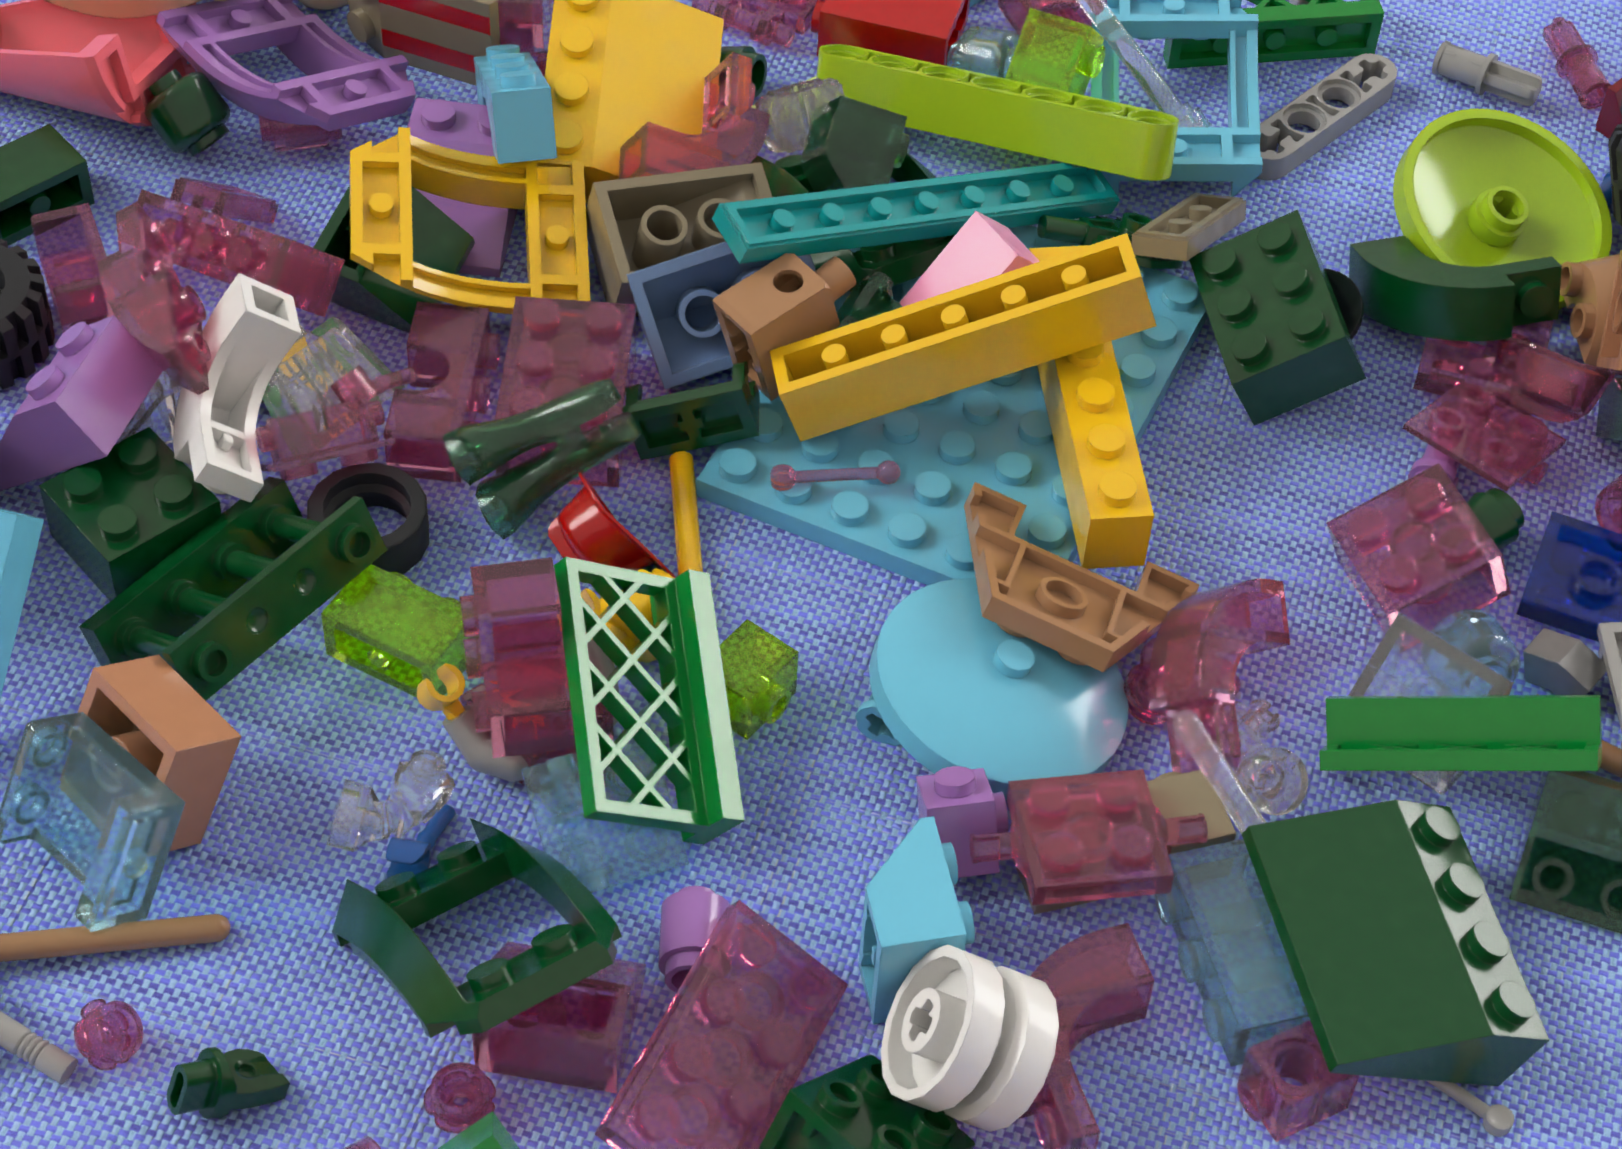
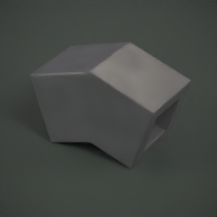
[1523,628,1607,695]

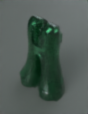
[442,378,642,540]

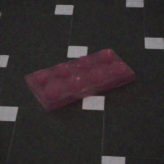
[595,900,848,1149]

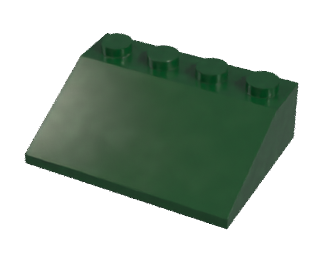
[1242,800,1549,1086]

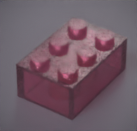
[493,296,636,487]

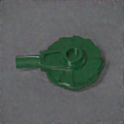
[1037,212,1183,269]

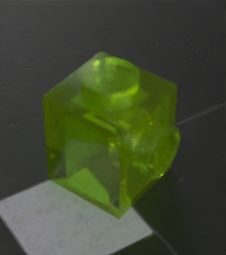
[720,619,799,740]

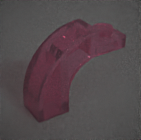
[618,52,770,179]
[1148,579,1290,774]
[1018,923,1155,1149]

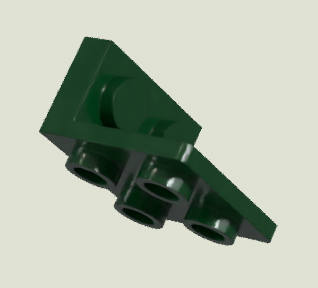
[758,1055,975,1149]

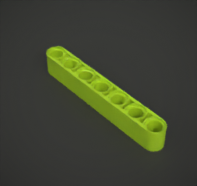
[814,44,1179,181]

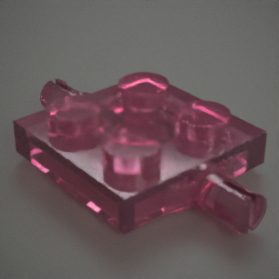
[969,769,1208,906]

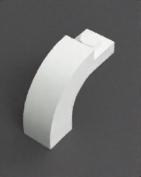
[173,273,301,503]

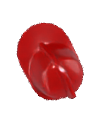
[548,472,676,578]

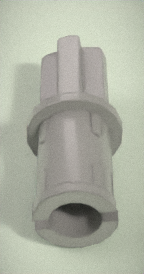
[1432,41,1542,106]

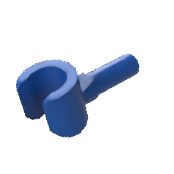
[386,804,456,878]

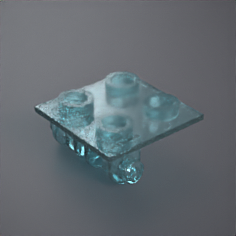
[521,738,689,893]

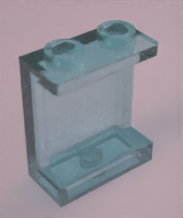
[0,712,185,932]

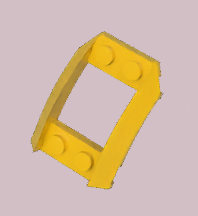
[349,127,591,317]

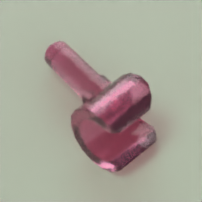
[330,365,417,411]

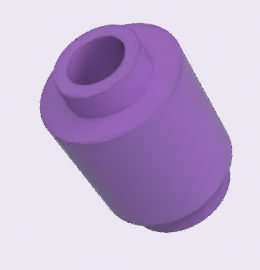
[658,886,731,996]

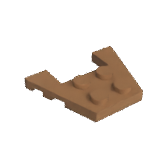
[964,482,1199,672]

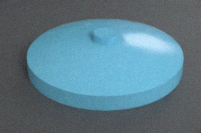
[869,578,1128,802]

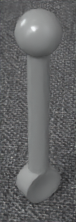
[1427,1081,1514,1137]

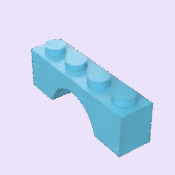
[474,44,557,164]

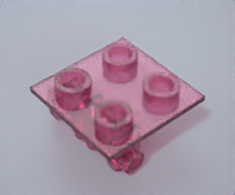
[1402,379,1566,491]

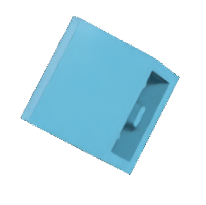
[858,816,975,1024]

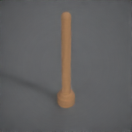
[0,914,230,962]

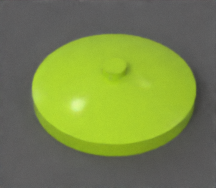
[1393,108,1612,310]

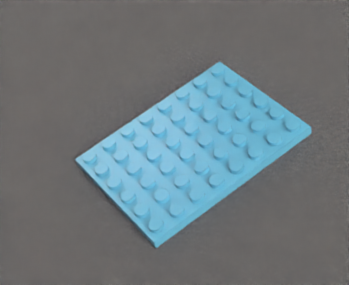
[696,225,1208,585]

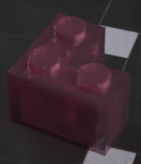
[459,557,574,758]

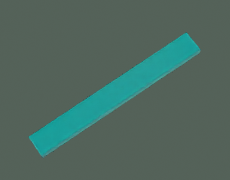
[712,163,1120,264]

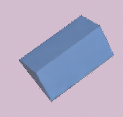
[626,241,816,390]

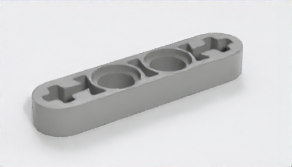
[1257,53,1397,181]

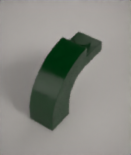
[1349,236,1562,341]

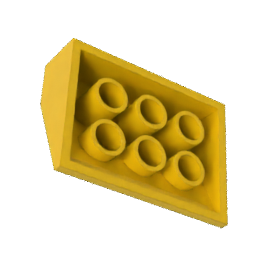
[537,0,724,203]

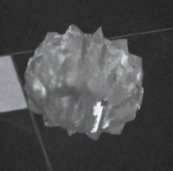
[755,78,852,153]

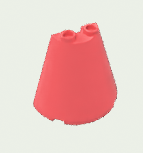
[0,0,196,127]

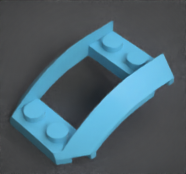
[1091,0,1263,198]

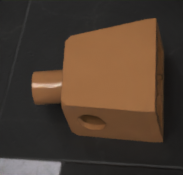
[712,253,856,401]

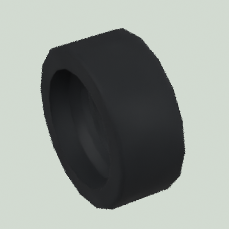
[307,463,429,583]

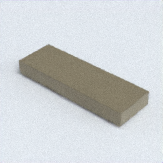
[1131,193,1246,261]

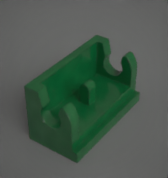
[623,361,760,460]

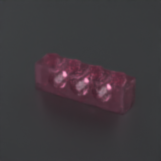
[122,189,345,317]

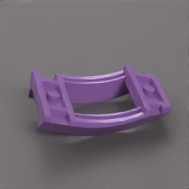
[156,0,416,131]

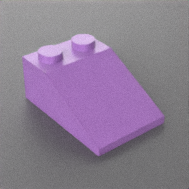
[407,98,518,278]
[0,316,163,491]

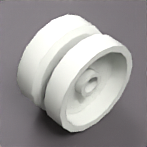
[881,944,1059,1132]

